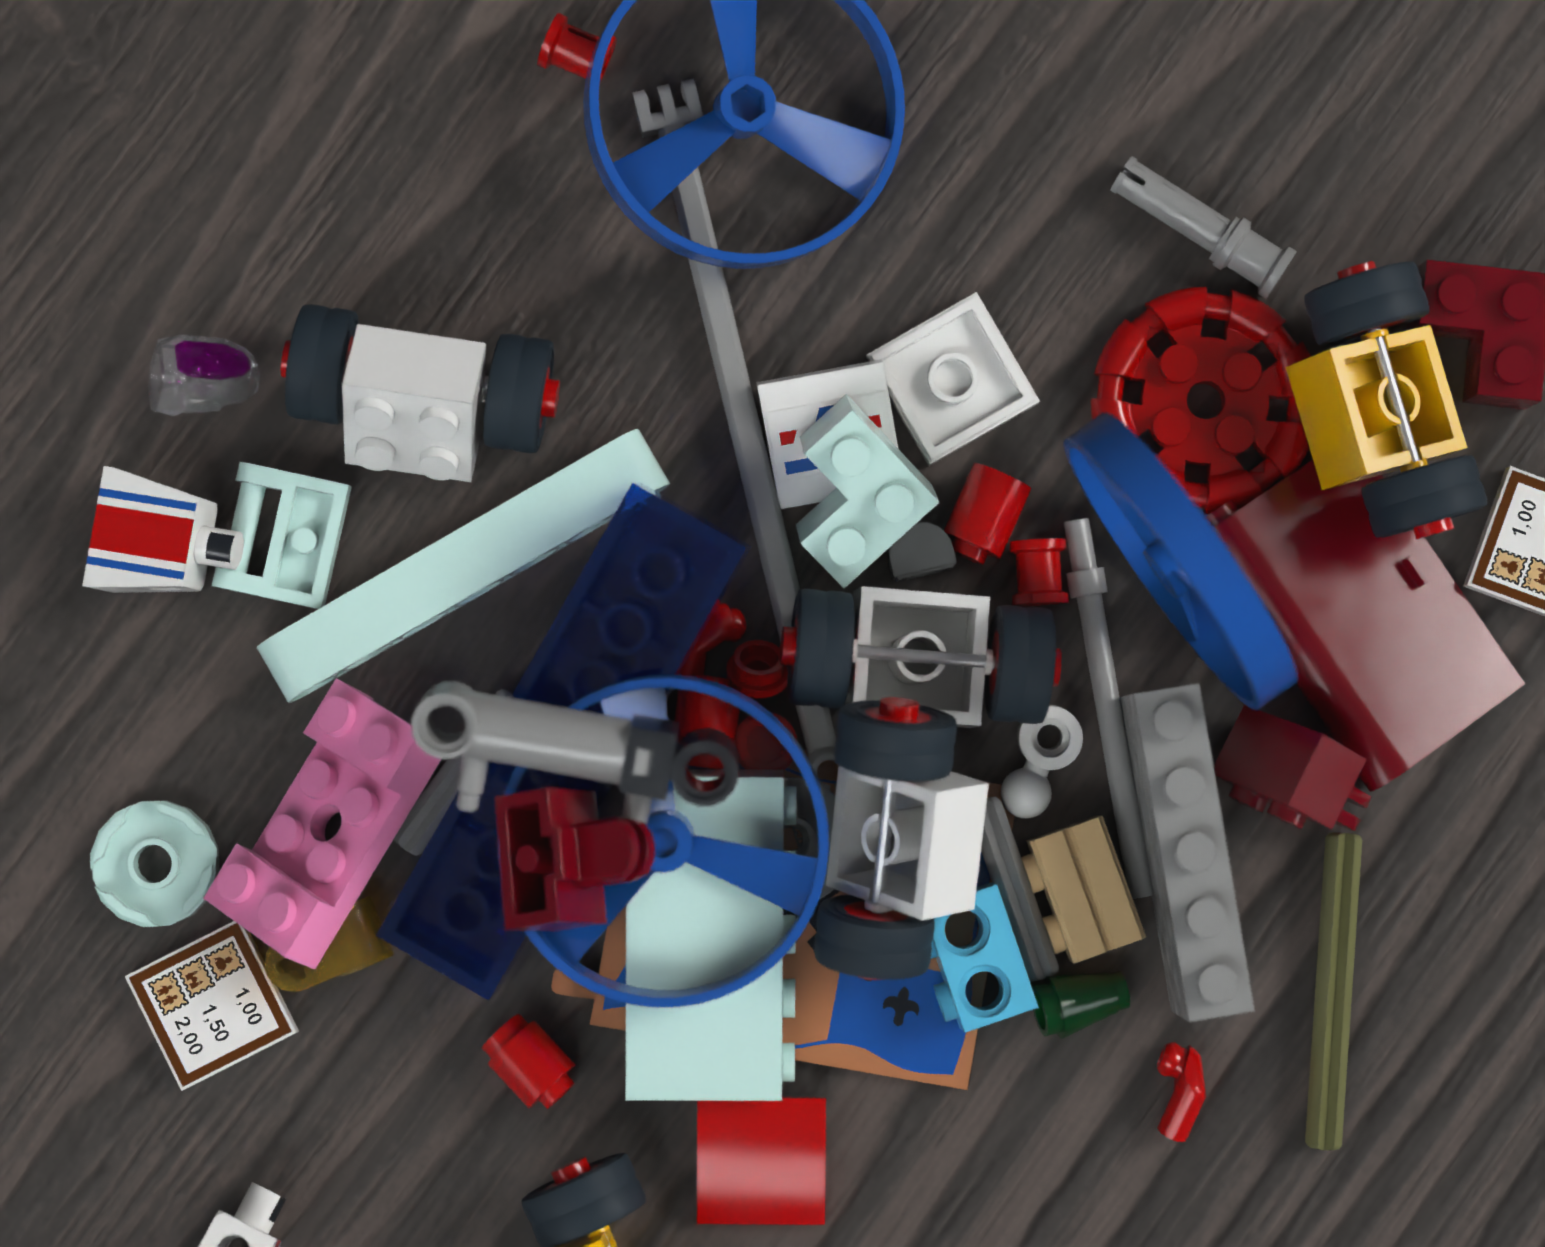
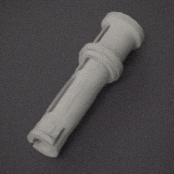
[1110,156,1297,299]

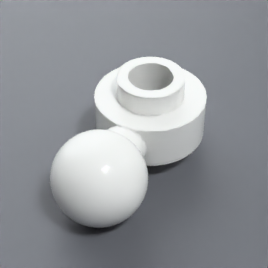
[1001,705,1083,819]

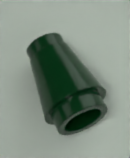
[1032,971,1130,1039]

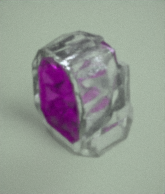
[148,335,261,416]

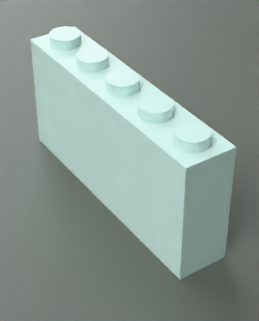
[626,769,796,1101]

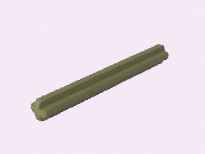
[1305,832,1362,1151]

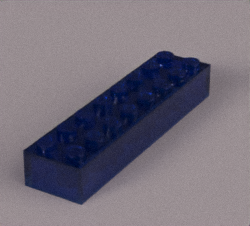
[376,482,752,1001]

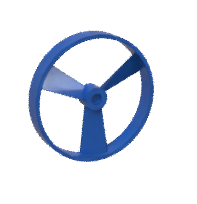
[583,0,905,269]
[1063,413,1297,710]
[498,674,829,1007]

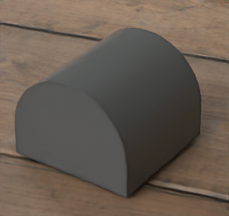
[887,522,957,583]

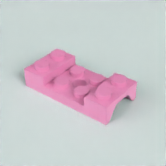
[203,678,442,969]

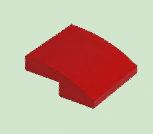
[697,1096,826,1225]

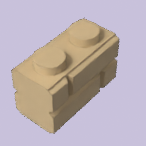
[1021,815,1146,963]

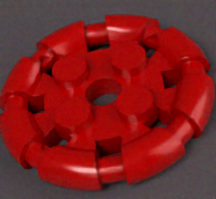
[1090,287,1311,515]

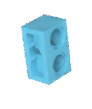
[931,882,1038,1033]

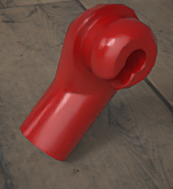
[679,603,746,677]
[1157,1042,1206,1142]

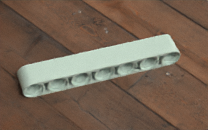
[257,429,670,703]

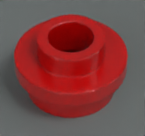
[726,640,788,698]

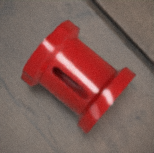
[537,13,617,83]
[1009,538,1069,606]

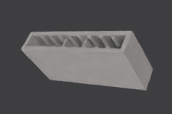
[1120,683,1255,1022]

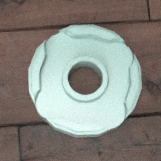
[90,801,220,927]

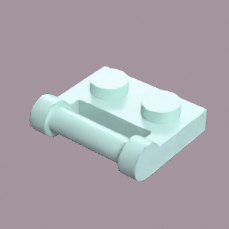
[212,462,352,609]

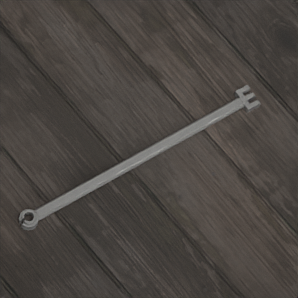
[632,78,837,790]

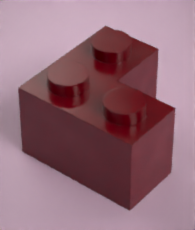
[1406,259,1545,410]

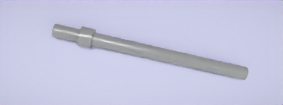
[1064,518,1153,899]

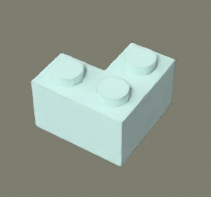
[796,394,939,588]

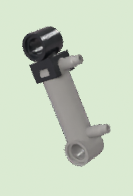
[412,681,739,824]

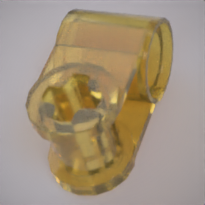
[264,896,395,992]

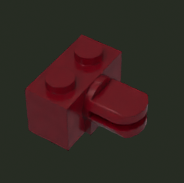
[1213,705,1372,831]
[495,787,656,931]

